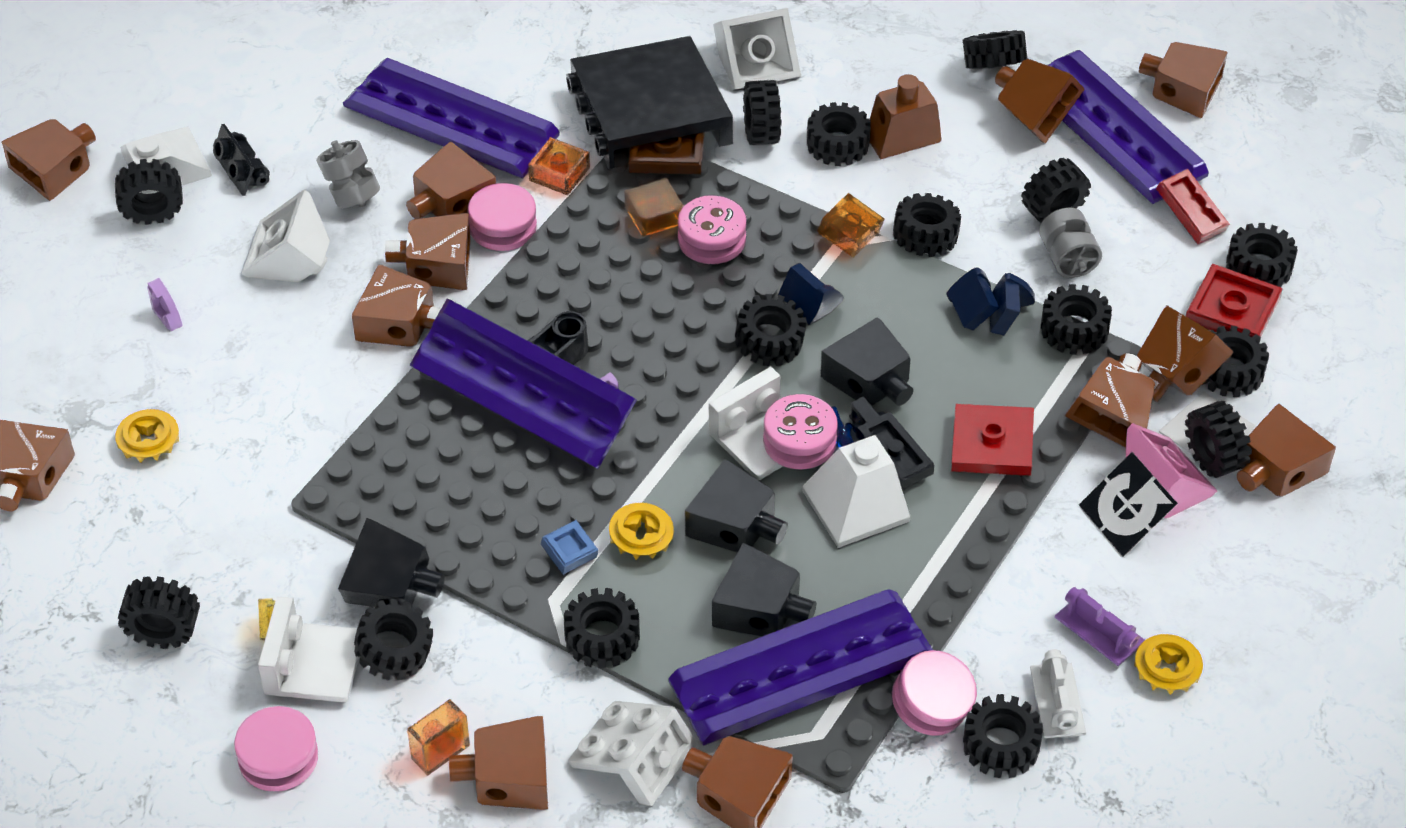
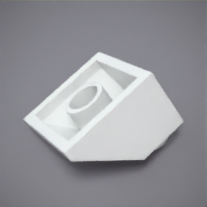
[713,8,801,90]
[120,126,212,194]
[242,189,330,283]
[802,435,910,548]

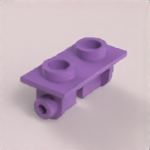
[1054,587,1145,666]

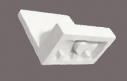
[709,366,783,480]
[258,596,359,703]
[568,701,698,806]

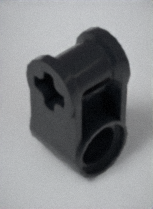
[527,311,589,365]

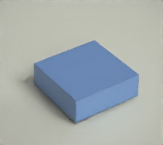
[541,520,598,575]

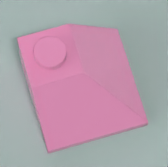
[1125,423,1217,518]

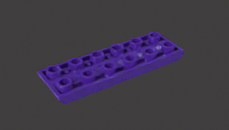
[1048,50,1209,204]
[343,58,560,179]
[409,298,637,469]
[668,589,933,746]

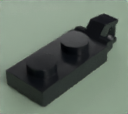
[849,396,935,489]

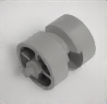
[316,140,380,208]
[1039,208,1102,278]

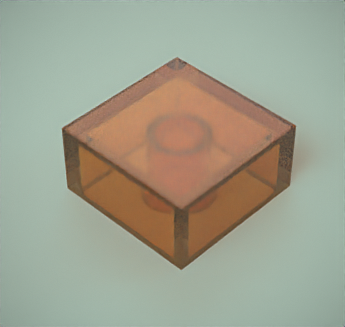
[528,137,590,195]
[624,178,684,237]
[817,193,885,258]
[407,699,470,776]

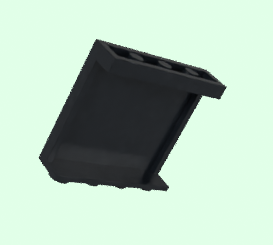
[566,36,733,169]

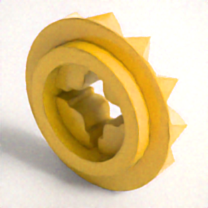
[115,409,179,463]
[609,503,674,560]
[1134,634,1203,695]

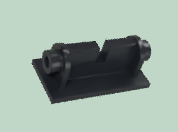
[213,124,270,196]

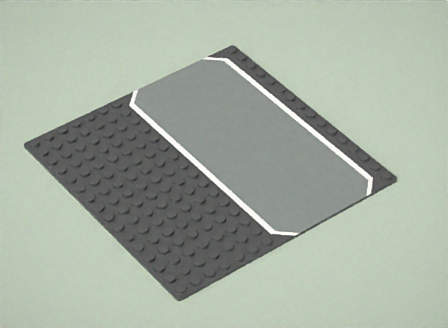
[291,147,1141,793]

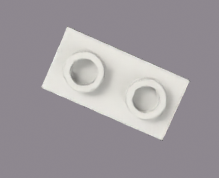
[1030,649,1087,738]

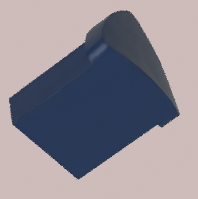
[778,263,844,325]
[946,267,1000,330]
[990,273,1035,336]

